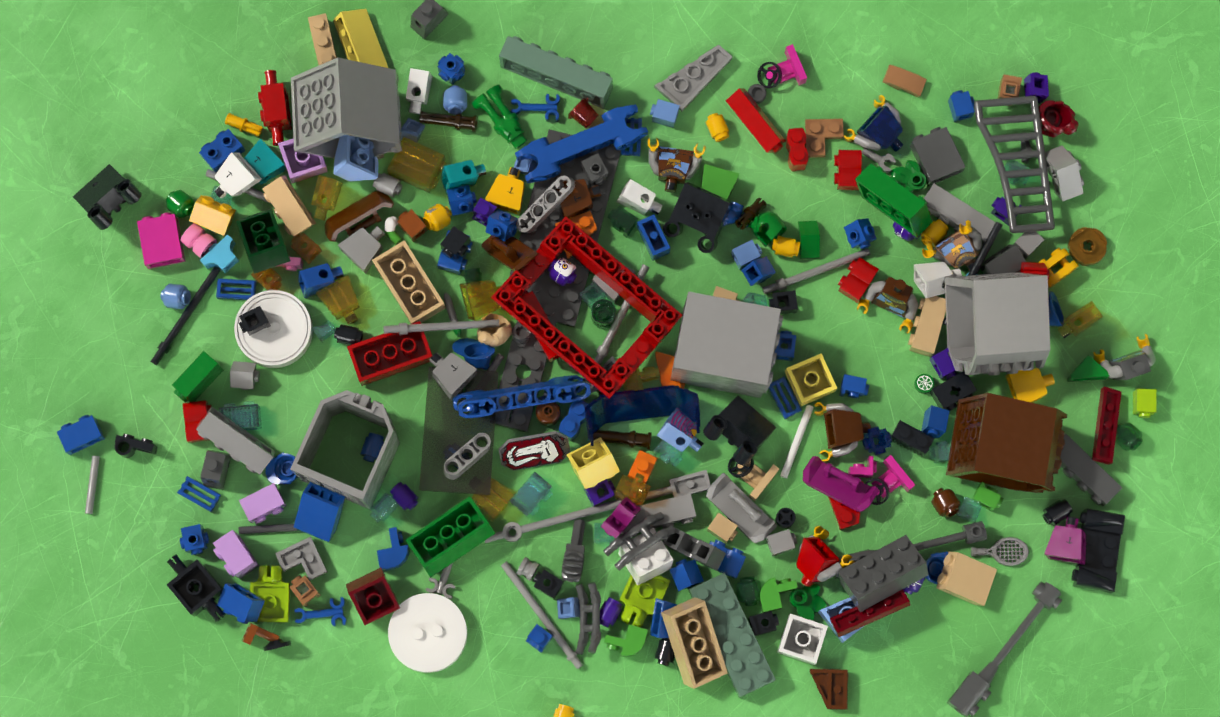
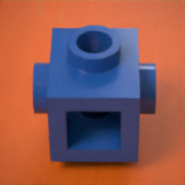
[437,53,465,85]
[447,185,477,216]
[485,209,518,242]
[844,218,877,249]
[180,524,209,555]

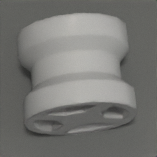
[516,557,539,581]

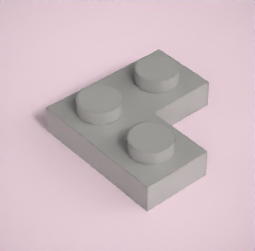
[275,537,327,581]

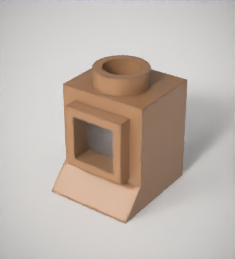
[997,74,1022,106]
[290,575,321,607]

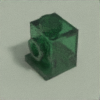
[607,205,638,238]

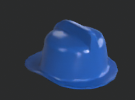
[452,338,495,370]

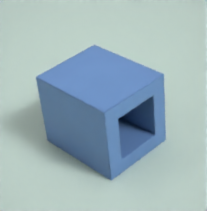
[650,99,680,128]
[731,240,762,270]

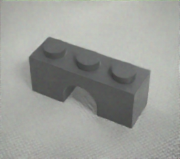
[662,528,726,571]

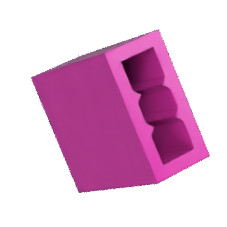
[137,212,186,269]

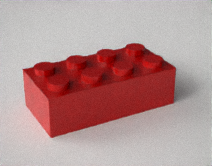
[347,321,432,386]

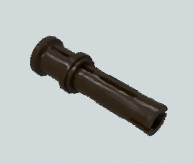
[420,111,478,132]
[593,429,652,450]

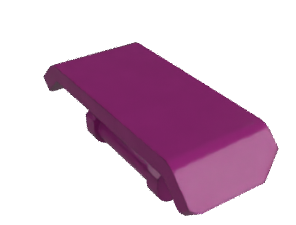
[803,456,879,512]

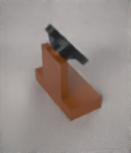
[242,623,291,651]

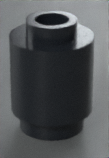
[334,324,363,345]
[1042,499,1073,526]
[655,638,675,666]

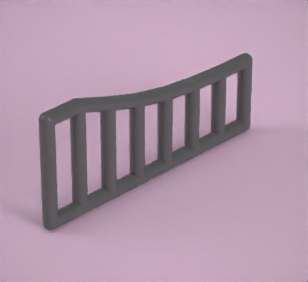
[974,96,1055,233]

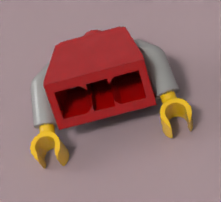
[796,526,855,586]

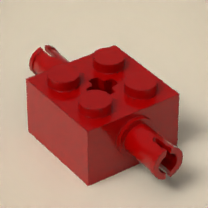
[258,70,292,146]

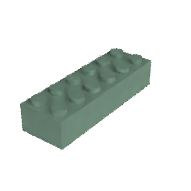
[499,36,613,109]
[689,573,776,698]

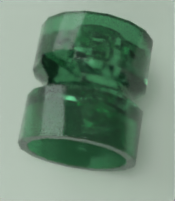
[591,299,616,329]

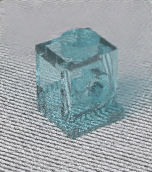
[998,160,1030,185]
[653,440,683,467]
[928,440,952,463]

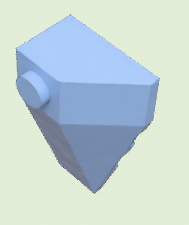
[333,135,379,182]

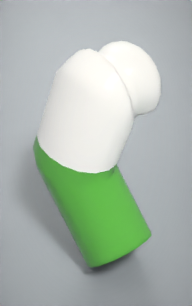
[385,216,402,245]

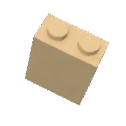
[936,552,997,606]

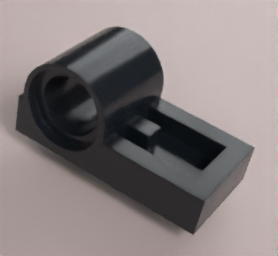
[115,433,157,458]

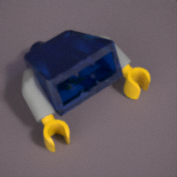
[844,95,903,152]

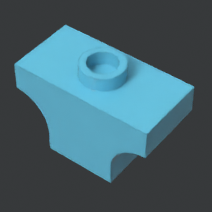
[200,235,239,274]

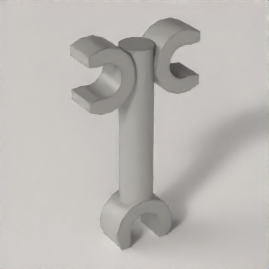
[426,563,456,599]

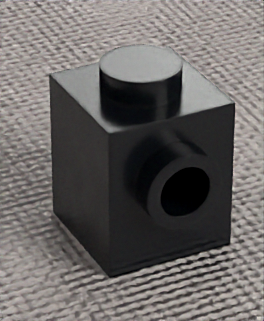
[440,226,471,260]

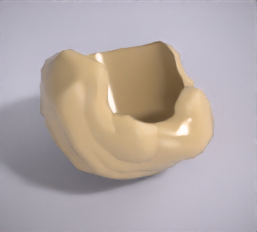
[477,312,512,347]

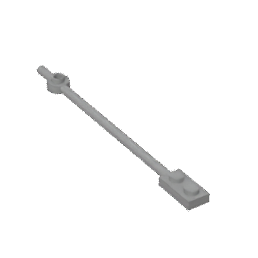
[485,470,711,543]

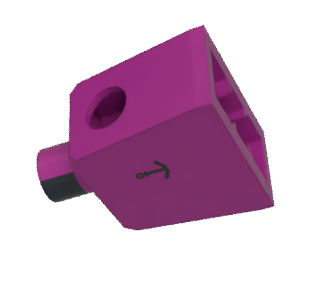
[1044,517,1086,565]

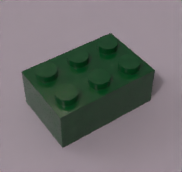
[236,208,290,274]

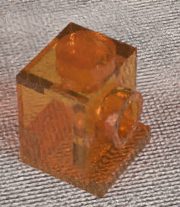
[291,233,322,264]
[251,268,282,291]

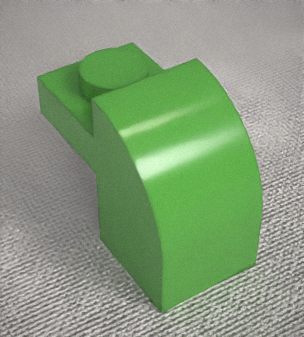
[759,577,798,613]
[604,625,648,657]

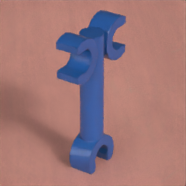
[511,94,560,122]
[294,597,347,626]

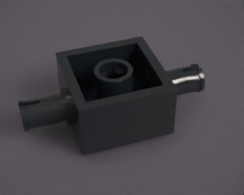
[167,554,226,622]

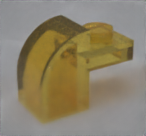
[623,367,660,402]
[615,473,651,506]

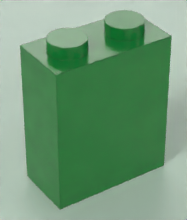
[172,351,224,403]

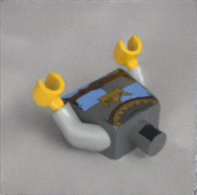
[1093,334,1156,380]

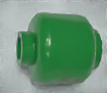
[166,190,195,218]

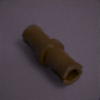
[735,198,767,230]

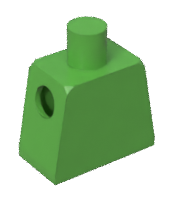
[701,164,739,200]

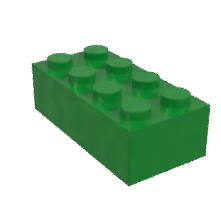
[855,163,932,238]
[405,496,495,578]

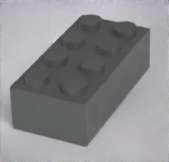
[838,535,928,612]

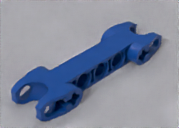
[515,104,648,184]
[452,375,591,418]

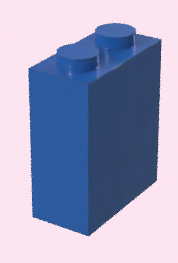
[293,482,346,542]

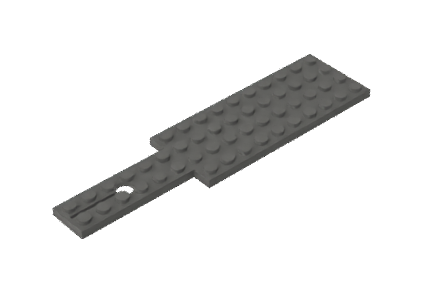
[490,129,621,432]

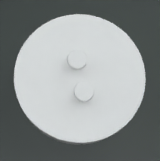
[234,290,313,368]
[388,593,467,673]

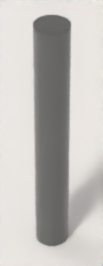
[239,524,298,534]

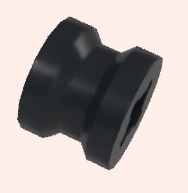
[775,508,796,529]

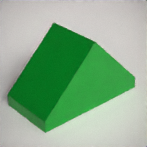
[798,221,820,259]
[1067,355,1110,382]

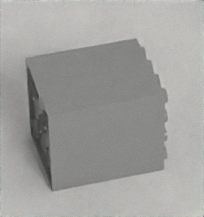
[670,292,783,398]

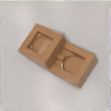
[883,65,927,97]

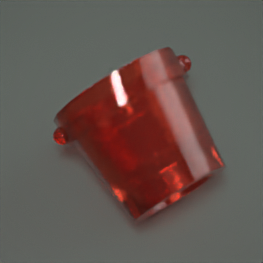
[568,98,599,129]

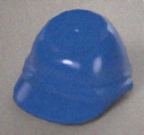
[1048,291,1065,327]
[265,452,298,484]
[925,552,949,584]

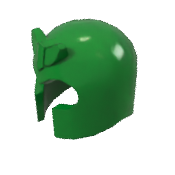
[748,212,787,247]

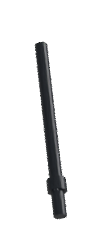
[943,222,1003,326]
[150,267,220,366]

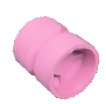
[180,223,217,259]

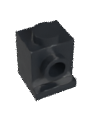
[769,291,798,314]
[239,306,271,336]
[533,570,564,600]
[748,611,779,636]

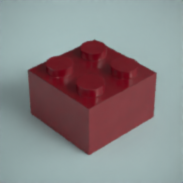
[346,568,400,625]

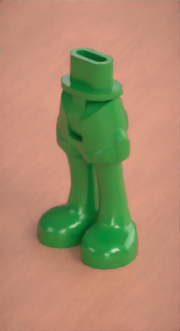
[471,85,528,149]

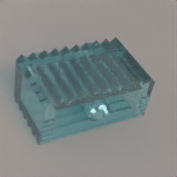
[219,401,262,431]
[510,472,553,518]

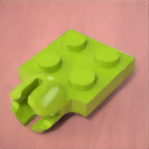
[250,565,290,622]
[619,575,671,627]

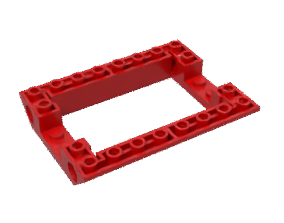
[491,216,683,399]

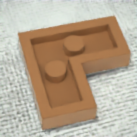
[805,119,844,158]

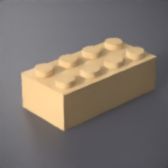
[372,240,446,324]
[661,597,728,689]

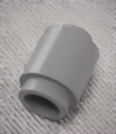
[373,173,402,197]

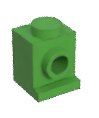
[971,482,1004,511]

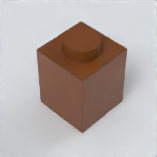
[397,209,428,242]

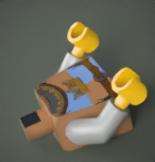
[922,220,982,271]

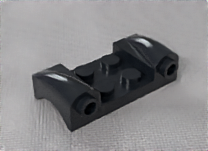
[1072,508,1125,593]

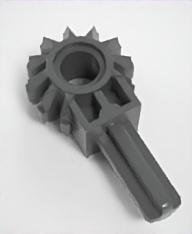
[562,519,585,582]

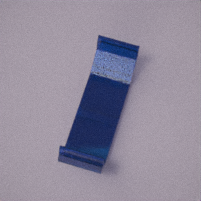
[585,385,700,446]

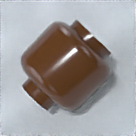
[536,402,561,426]
[931,488,961,518]

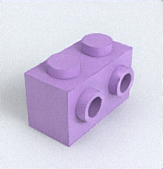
[239,483,287,524]

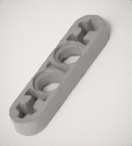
[517,176,575,233]

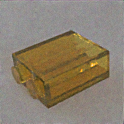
[387,137,447,193]

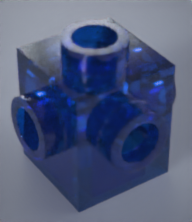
[862,426,892,455]

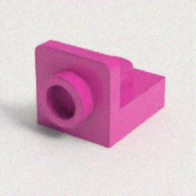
[848,456,877,478]

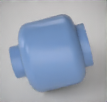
[443,85,468,115]
[161,284,191,309]

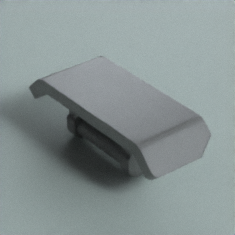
[706,473,777,543]

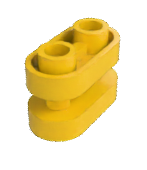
[1039,247,1079,288]

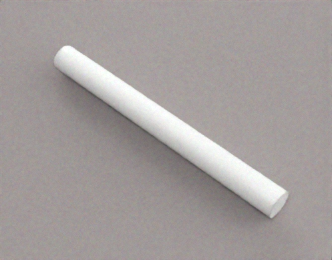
[780,405,814,478]

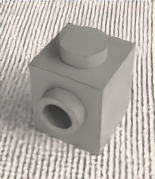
[230,361,260,390]

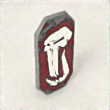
[499,431,570,471]

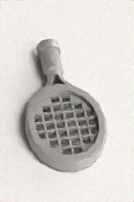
[971,537,1029,566]

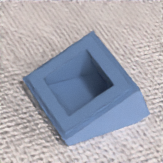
[400,118,425,146]
[514,158,538,175]
[557,597,580,619]

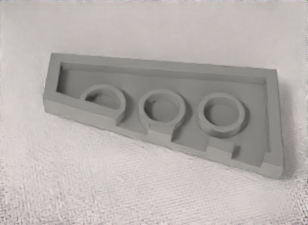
[654,45,733,112]

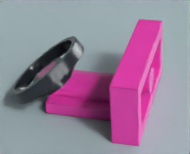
[757,44,807,88]
[865,455,915,505]

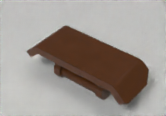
[325,191,394,242]
[481,235,538,272]

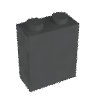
[910,127,965,186]

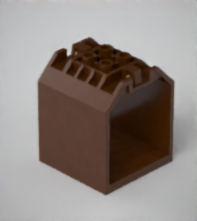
[946,393,1067,493]

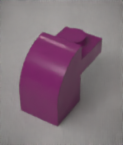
[600,497,641,539]

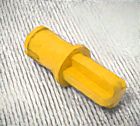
[225,113,263,137]

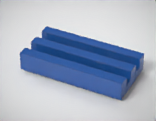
[621,118,642,156]
[216,279,257,300]
[768,376,802,420]
[177,476,221,512]

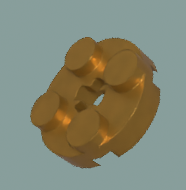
[1067,227,1107,266]

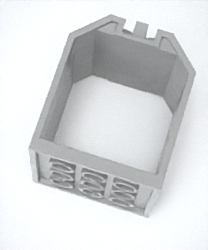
[291,58,402,160]
[945,272,1050,375]
[290,390,400,510]

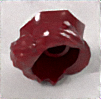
[1039,100,1079,138]

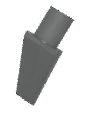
[1021,140,1032,164]

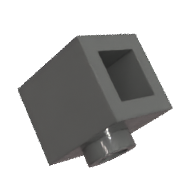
[581,153,609,186]

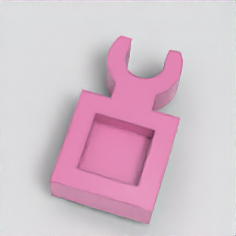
[278,257,303,271]

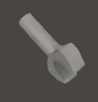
[862,148,896,173]

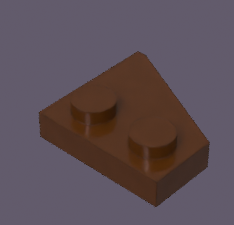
[810,669,848,710]

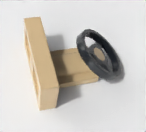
[728,457,779,501]

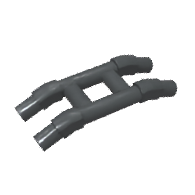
[603,512,675,571]
[575,582,601,655]

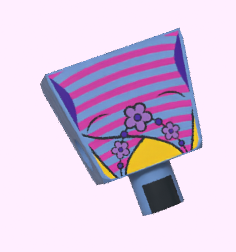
[657,408,704,452]

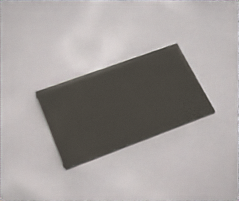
[419,367,498,496]

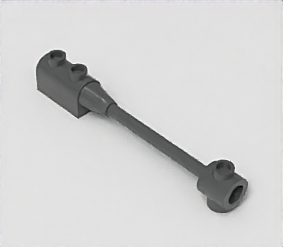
[834,521,987,579]
[947,581,1062,717]

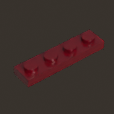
[1092,386,1122,465]
[830,589,910,637]

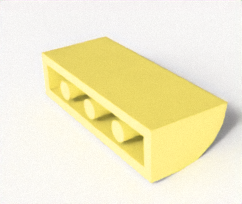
[333,9,388,68]

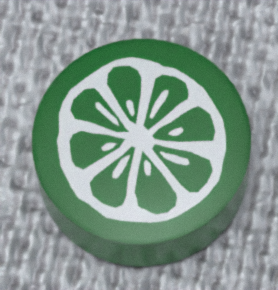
[914,374,934,394]

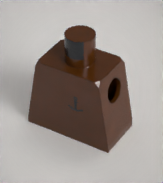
[556,179,601,218]

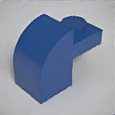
[377,527,409,571]

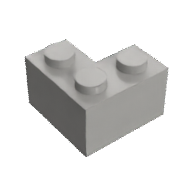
[1045,146,1084,202]

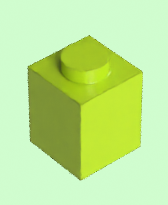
[1133,389,1156,418]

